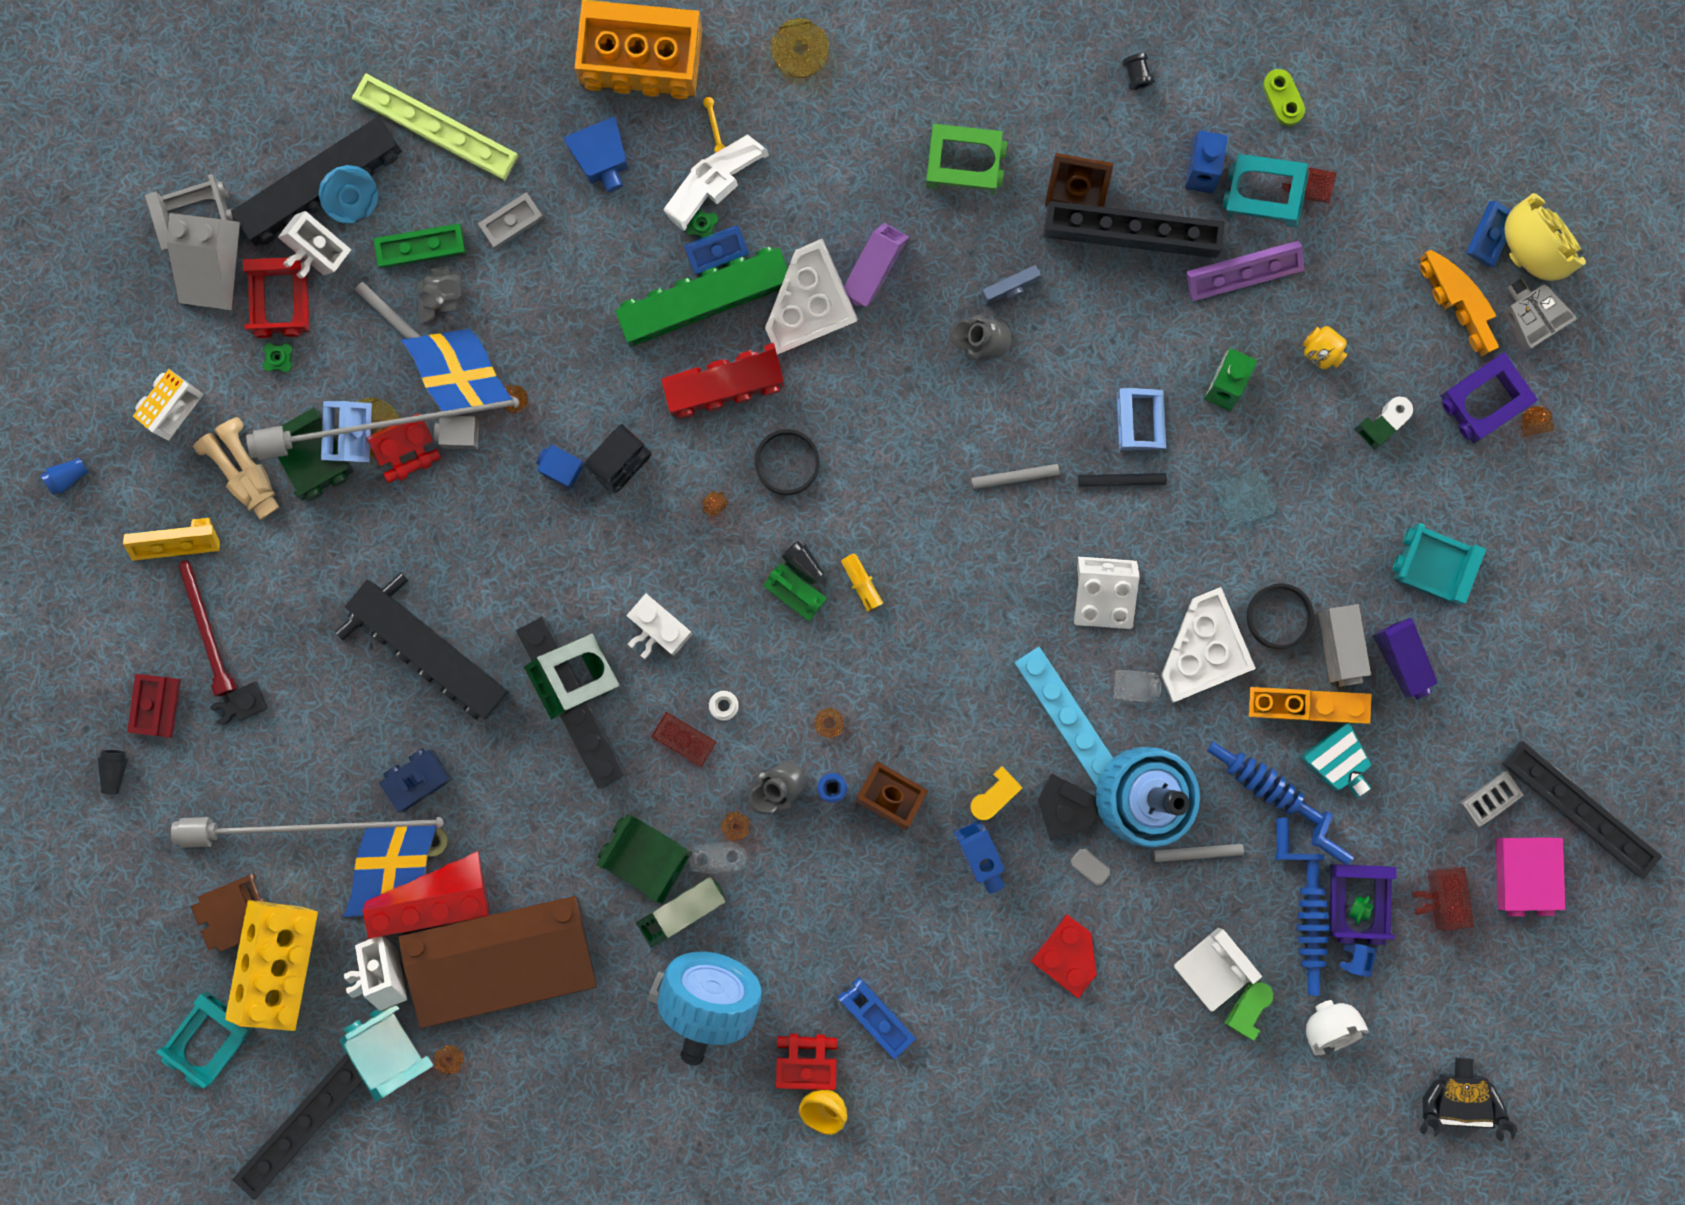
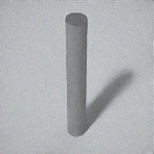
[355,282,421,339]
[971,464,1060,490]
[1153,844,1244,862]

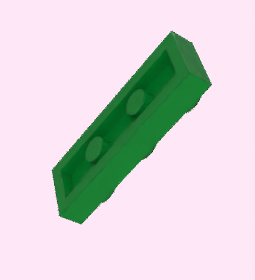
[373,223,466,269]

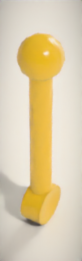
[703,97,725,153]

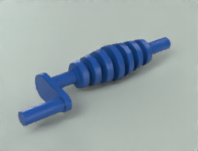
[1207,741,1354,866]
[1275,818,1330,996]

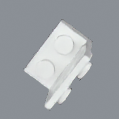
[1074,557,1139,629]
[1174,928,1262,1011]

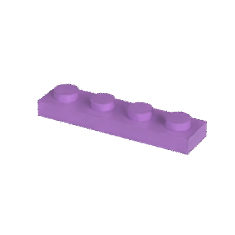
[1186,241,1305,301]

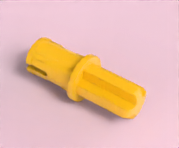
[841,553,883,612]

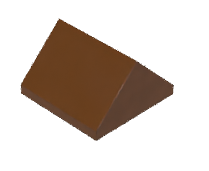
[1045,153,1114,207]
[855,761,928,831]

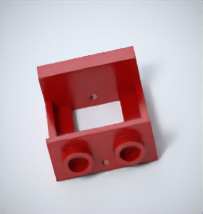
[243,257,310,338]

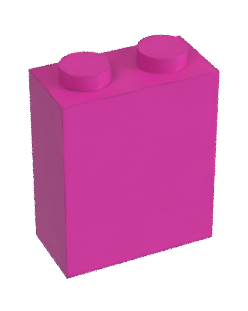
[1495,837,1565,916]

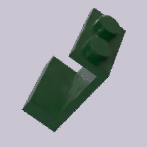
[278,407,354,501]
[596,814,693,904]

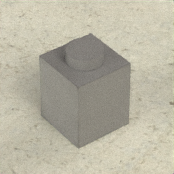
[434,416,479,450]

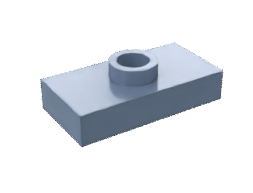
[981,265,1041,305]

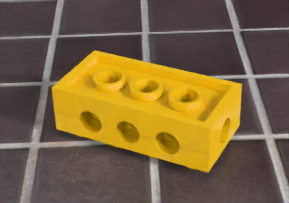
[225,900,318,1031]

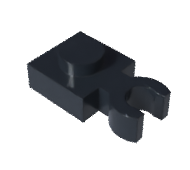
[210,682,268,725]

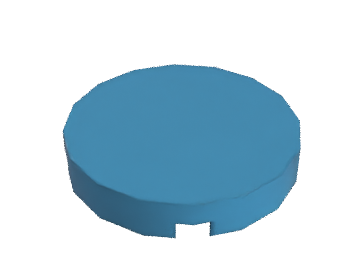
[318,165,379,224]

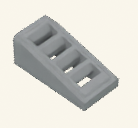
[1457,771,1524,828]

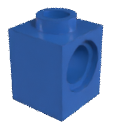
[536,444,584,490]

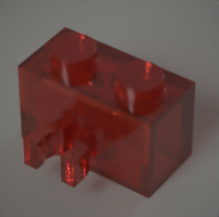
[1412,866,1474,931]

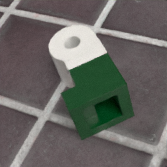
[1354,396,1413,450]

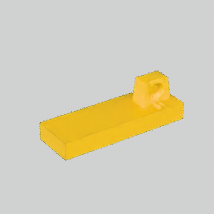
[123,518,220,561]

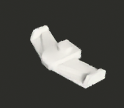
[663,135,769,231]

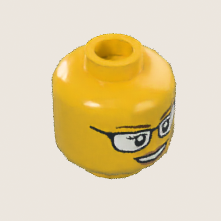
[1302,326,1348,370]

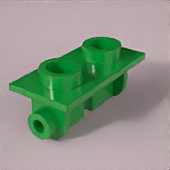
[763,563,827,621]

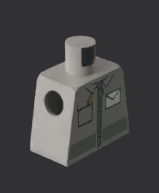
[1504,278,1577,353]

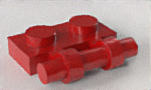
[366,413,441,484]
[776,1033,837,1090]

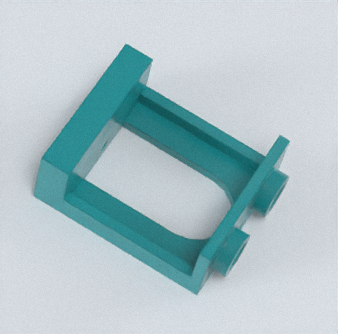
[1223,154,1309,228]
[156,992,254,1089]

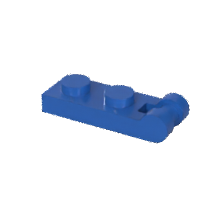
[838,977,916,1059]

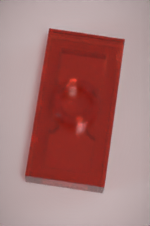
[651,712,717,767]

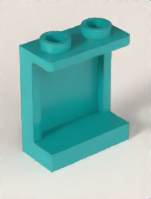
[1392,523,1486,606]

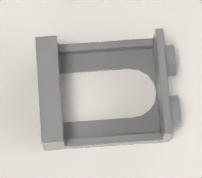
[145,174,237,256]

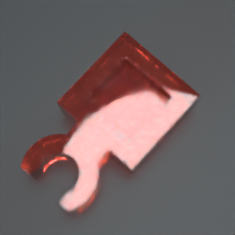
[1282,167,1337,204]

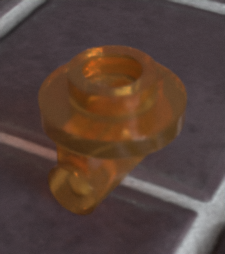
[1521,406,1554,437]

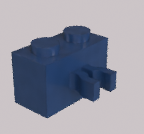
[379,748,453,813]

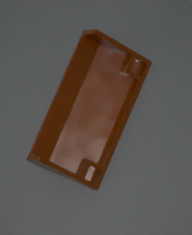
[398,896,597,1029]

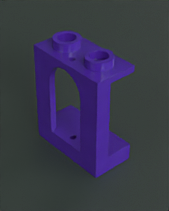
[1440,352,1538,443]
[1329,864,1397,945]

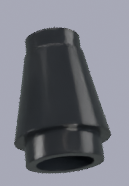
[781,541,824,584]
[97,750,128,794]

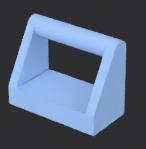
[1117,388,1167,451]
[321,401,372,462]

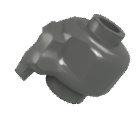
[417,267,462,324]
[949,314,1012,360]
[749,761,807,814]

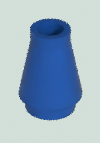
[41,457,88,495]
[817,773,847,803]

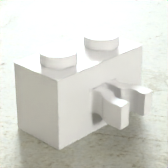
[278,211,351,279]
[627,594,693,660]
[344,936,407,1011]

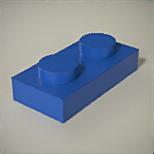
[1466,201,1511,267]
[684,225,749,275]

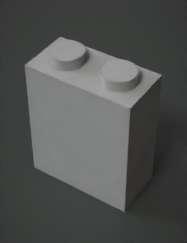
[1318,604,1371,687]

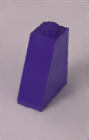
[1372,618,1438,700]

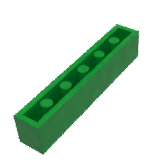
[615,247,788,347]

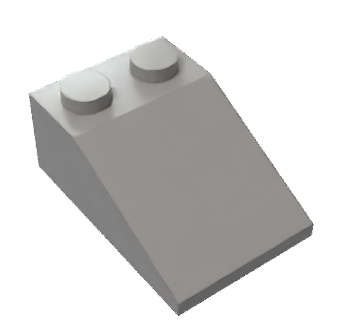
[167,213,240,310]

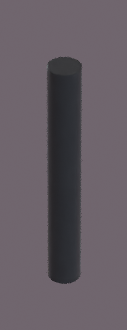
[1078,473,1167,487]
[335,572,409,640]

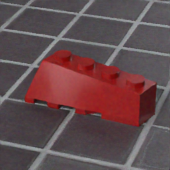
[661,343,784,419]
[362,851,489,939]

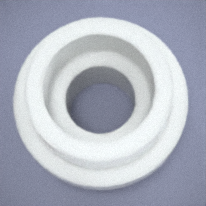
[709,691,739,720]

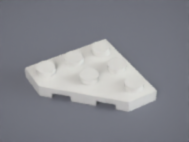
[765,239,858,355]
[1161,587,1256,703]

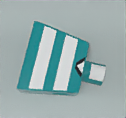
[1299,723,1371,798]

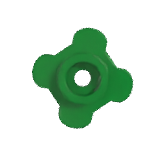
[686,208,718,238]
[262,343,293,372]
[1349,896,1374,926]

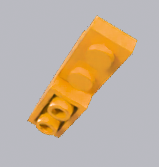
[1419,250,1499,357]
[1249,687,1372,724]

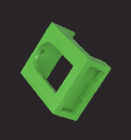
[926,124,1007,195]

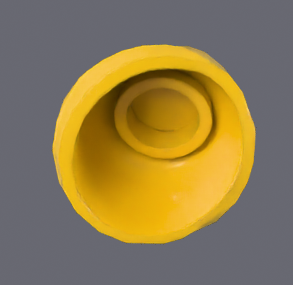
[799,1090,848,1135]

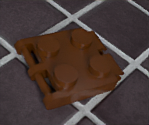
[190,873,266,952]

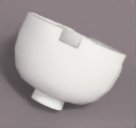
[1306,1000,1369,1055]

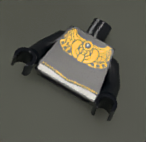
[1420,1057,1517,1141]

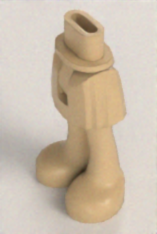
[193,417,280,520]

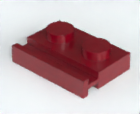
[127,674,181,738]

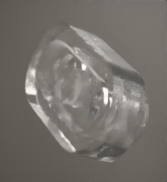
[688,841,748,874]

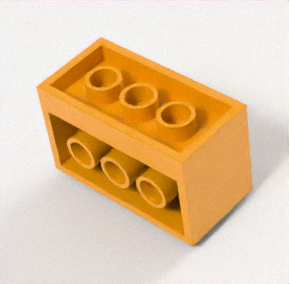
[574,0,702,99]

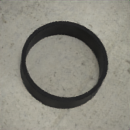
[755,429,819,495]
[1246,583,1314,649]

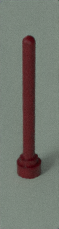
[179,560,237,697]

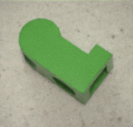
[1224,981,1273,1041]

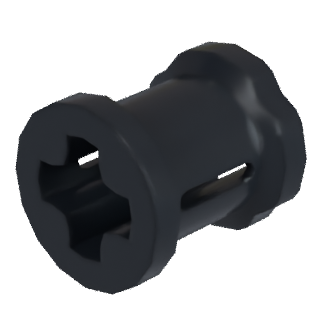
[1122,53,1155,90]

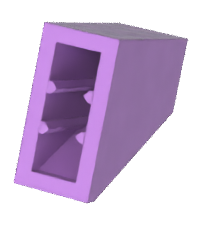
[844,223,909,307]

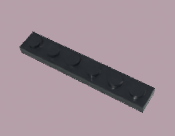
[1502,741,1663,879]
[232,1053,363,1200]

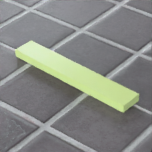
[352,73,519,181]

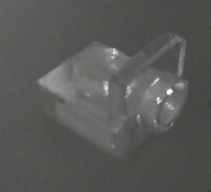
[1113,670,1162,703]

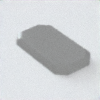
[1071,849,1110,886]

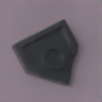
[1037,774,1098,840]

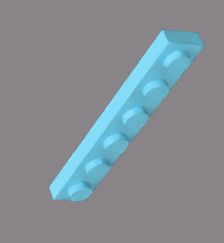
[1014,647,1113,788]

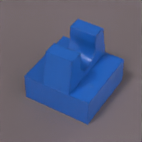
[1340,944,1377,977]

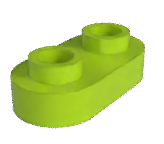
[1263,69,1305,126]

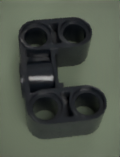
[584,424,652,494]

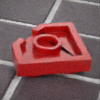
[1031,914,1097,999]

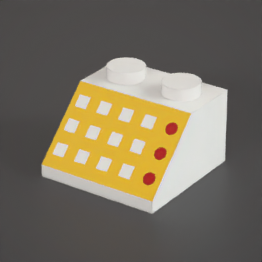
[133,369,204,441]

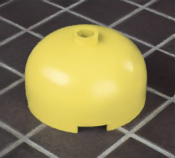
[1504,193,1586,281]

